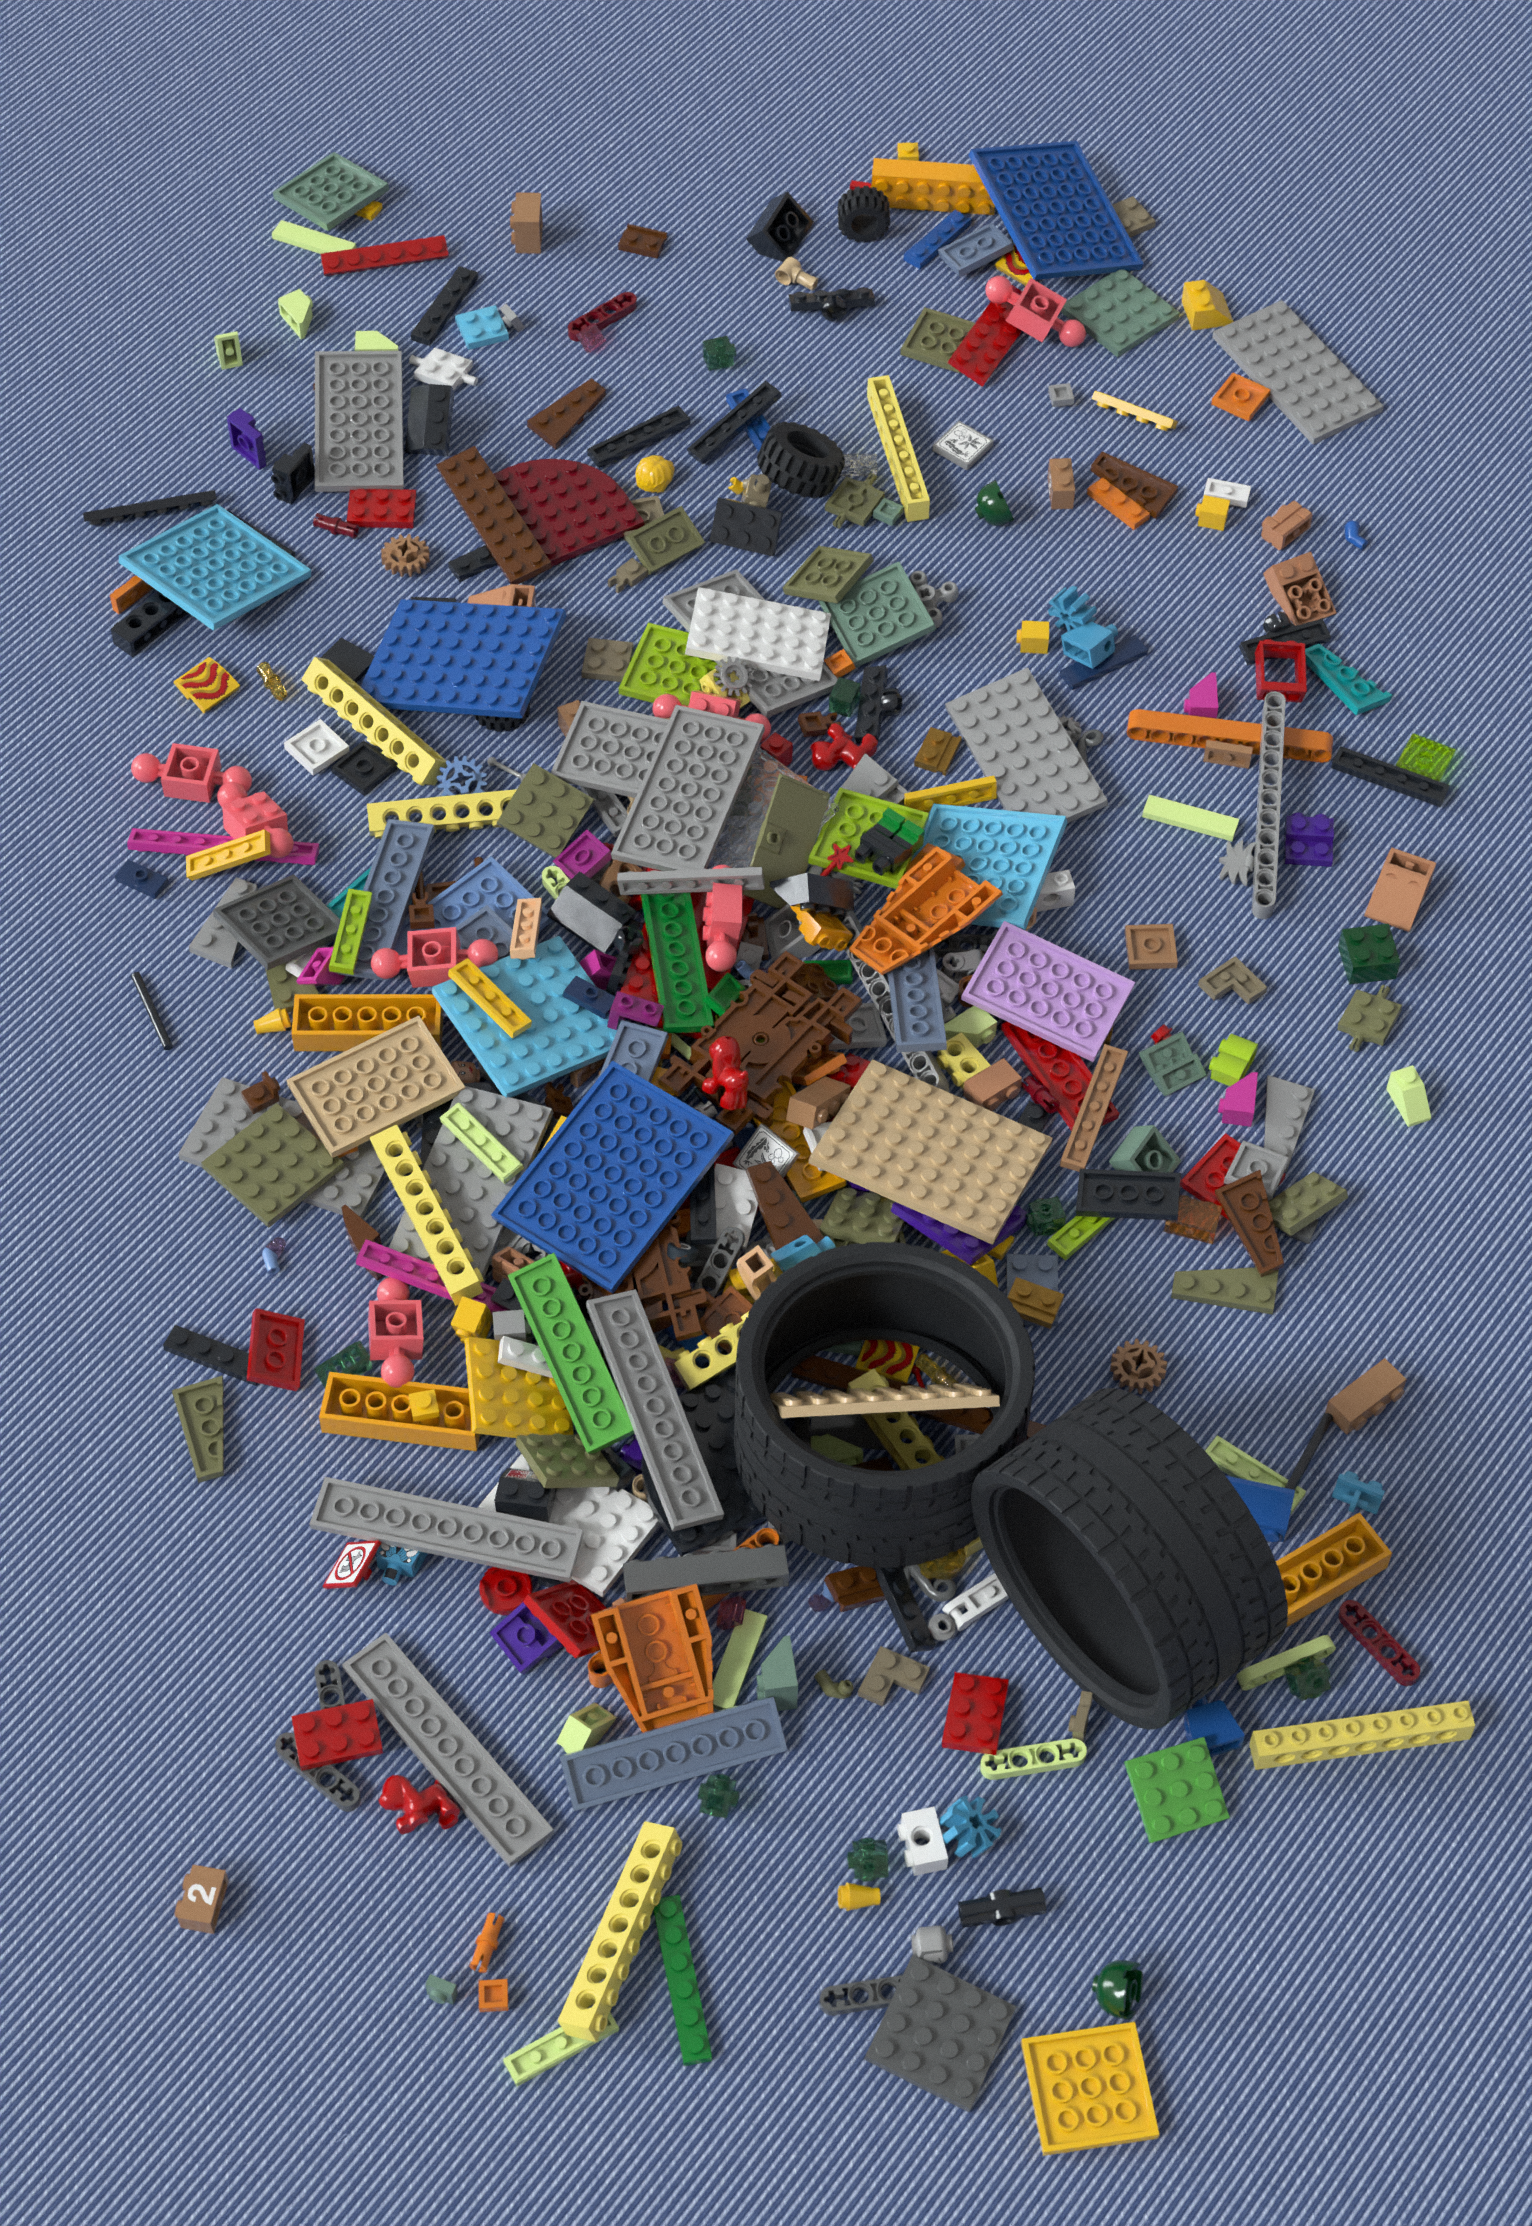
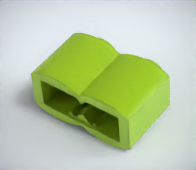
[1209,1033,1258,1086]

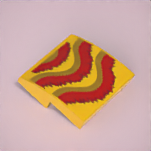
[995,244,1033,286]
[173,657,240,713]
[855,1340,919,1383]

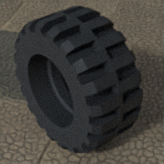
[757,422,845,499]

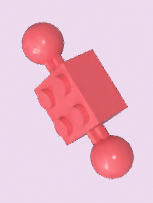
[985,276,1086,347]
[652,690,771,743]
[131,743,252,803]
[217,782,294,858]
[702,864,742,972]
[371,927,499,988]
[368,1277,423,1388]

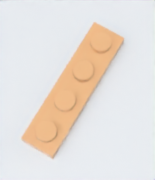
[510,898,542,960]

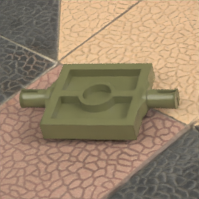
[825,473,885,528]
[1337,985,1402,1052]

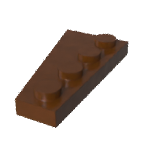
[527,378,606,450]
[1091,452,1178,519]
[746,1161,824,1250]
[1215,1170,1284,1278]

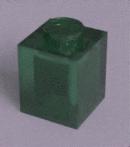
[829,677,860,718]

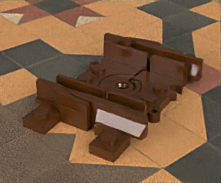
[659,951,862,1136]
[579,1212,710,1362]

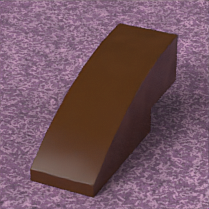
[341,1205,384,1281]

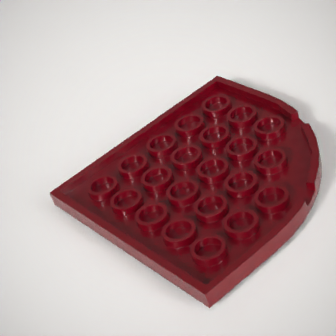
[493,459,645,566]

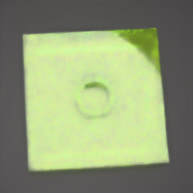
[1396,733,1456,781]

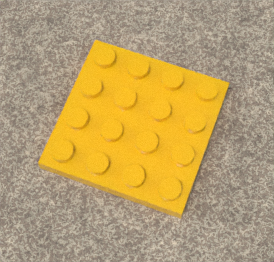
[465,1336,574,1438]
[1021,2022,1159,2156]

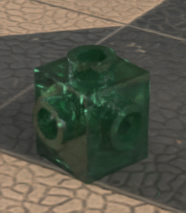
[703,336,736,371]
[1025,1196,1066,1237]
[1284,1656,1331,1701]
[698,1774,740,1818]
[847,1838,889,1881]

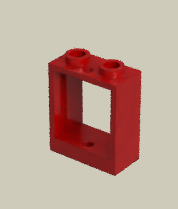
[1255,639,1307,703]

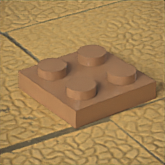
[1124,924,1178,970]

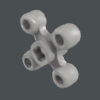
[909,571,959,628]

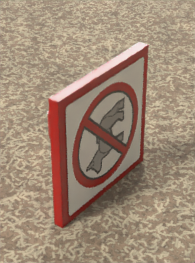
[322,1540,381,1589]

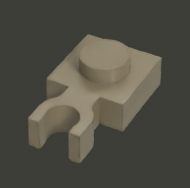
[608,558,648,593]
[1068,1691,1093,1743]

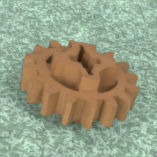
[381,534,430,577]
[1110,1339,1167,1394]

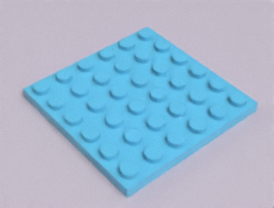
[119,504,311,631]
[911,804,1068,930]
[432,936,621,1098]

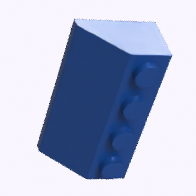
[1225,1475,1295,1542]

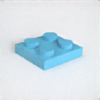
[455,305,509,350]

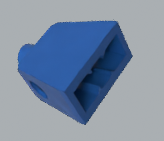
[1183,1696,1245,1757]

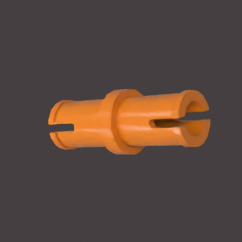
[469,1913,505,1973]

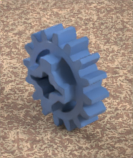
[437,756,487,797]

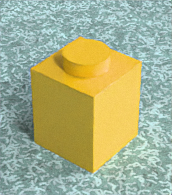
[1195,495,1230,531]
[1016,620,1049,654]

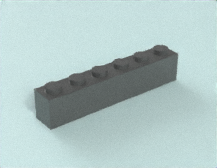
[623,1544,789,1602]

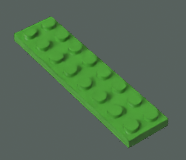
[508,1253,635,1454]

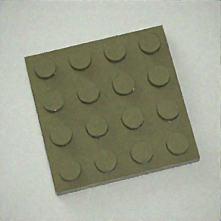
[201,1103,344,1228]

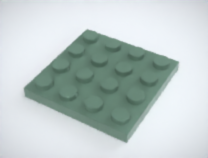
[273,152,389,231]
[1060,270,1180,358]
[818,561,936,668]

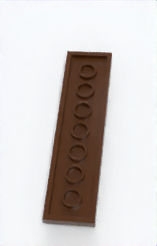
[436,446,552,584]

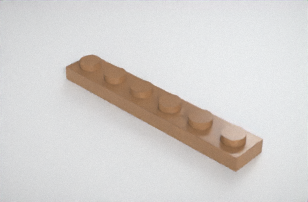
[1060,1044,1128,1172]

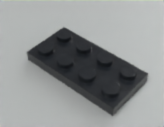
[1076,1169,1181,1221]

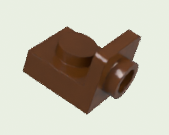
[241,1071,281,1114]

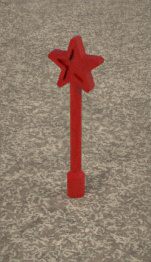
[820,844,854,877]

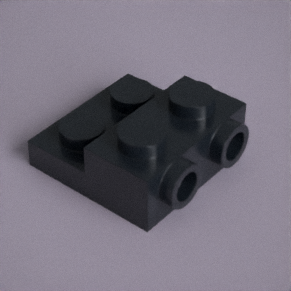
[271,443,315,505]

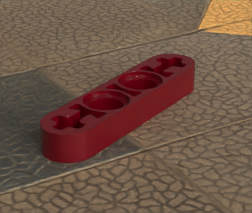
[568,292,637,342]
[1338,1600,1421,1686]

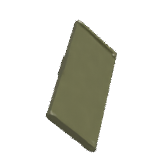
[742,774,831,910]

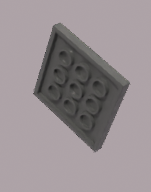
[213,874,340,970]
[864,1955,1016,2112]

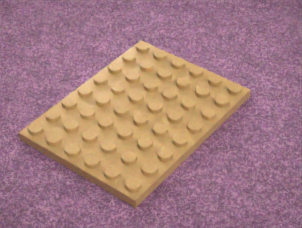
[809,1059,1053,1245]
[770,1383,1000,1418]

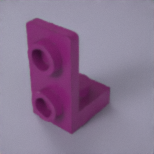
[607,991,664,1030]

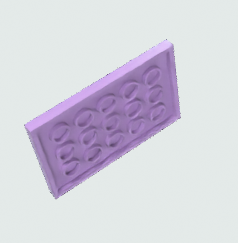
[961,921,1135,1062]

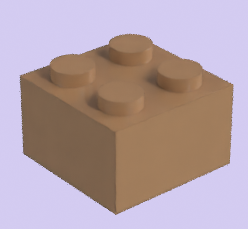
[510,192,543,254]

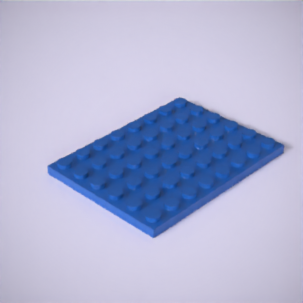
[968,141,1144,280]
[361,599,567,718]
[491,1060,734,1294]

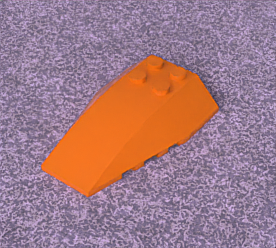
[849,846,1003,975]
[591,1584,714,1732]

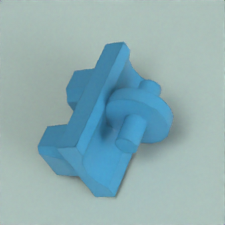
[1332,1471,1385,1515]

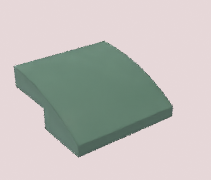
[1138,1032,1206,1096]

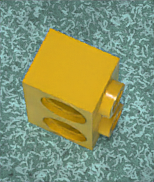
[451,1296,493,1344]

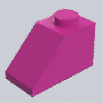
[1184,672,1218,719]
[296,947,345,986]
[579,949,627,990]
[1218,1072,1258,1127]

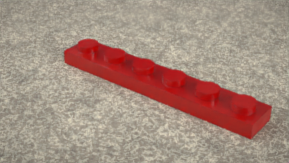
[320,235,449,276]

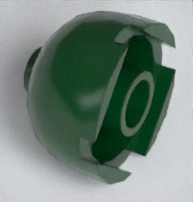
[974,480,1014,526]
[1092,1960,1143,2020]

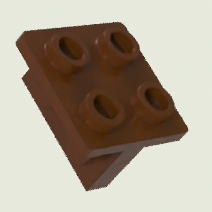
[793,963,839,1002]

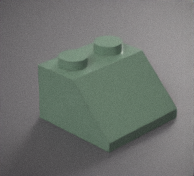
[1109,1125,1181,1173]
[756,1635,798,1711]

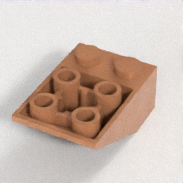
[1263,552,1336,625]
[468,584,536,607]
[1364,847,1436,932]

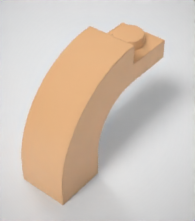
[737,1245,776,1301]

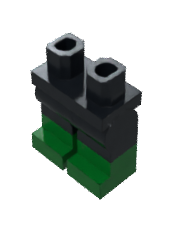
[855,807,925,876]

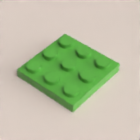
[1124,1737,1230,1843]

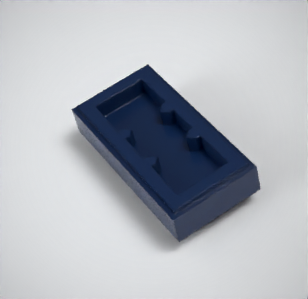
[115,860,169,899]
[563,976,615,1019]

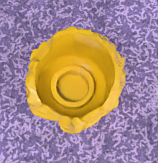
[635,455,674,493]

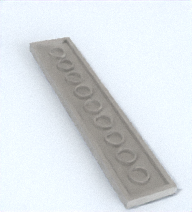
[586,1289,724,1532]
[310,1477,584,1583]
[342,1633,554,1868]

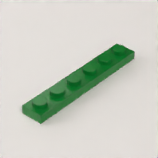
[653,1895,712,2067]

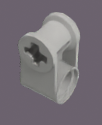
[941,949,984,983]

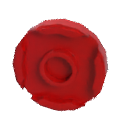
[479,1567,533,1615]

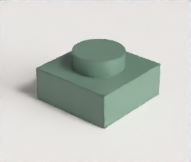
[873,498,903,526]
[425,1974,458,2005]

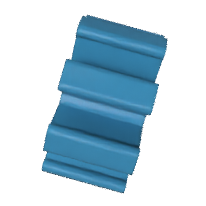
[1048,586,1097,632]
[939,1795,1001,1858]

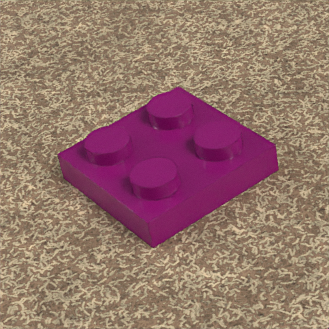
[553,830,612,879]

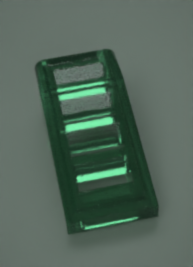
[314,1340,372,1388]

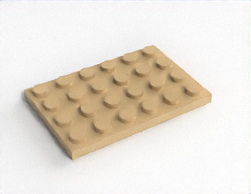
[286,1016,465,1158]

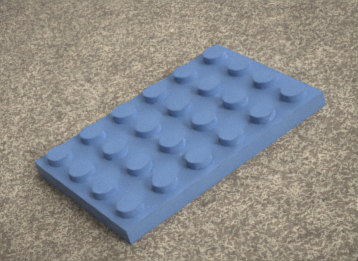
[394,856,553,992]

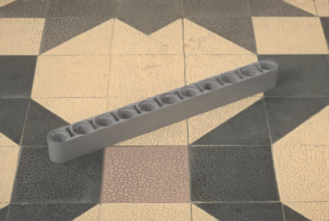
[1252,691,1286,919]
[837,911,949,1092]

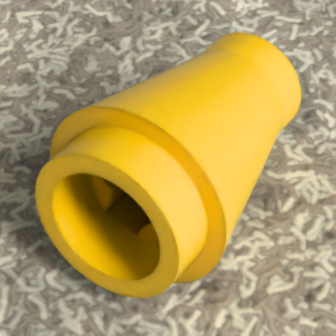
[253,1008,291,1035]
[838,1882,881,1911]

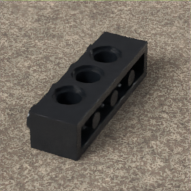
[111,591,188,657]

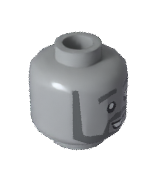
[911,1925,954,1964]

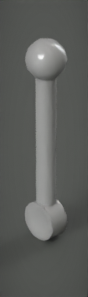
[487,757,526,782]

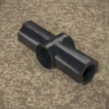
[958,1888,1046,1928]

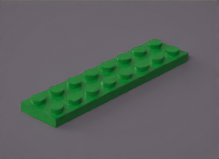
[641,892,714,1033]

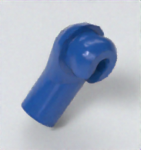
[1345,520,1368,550]

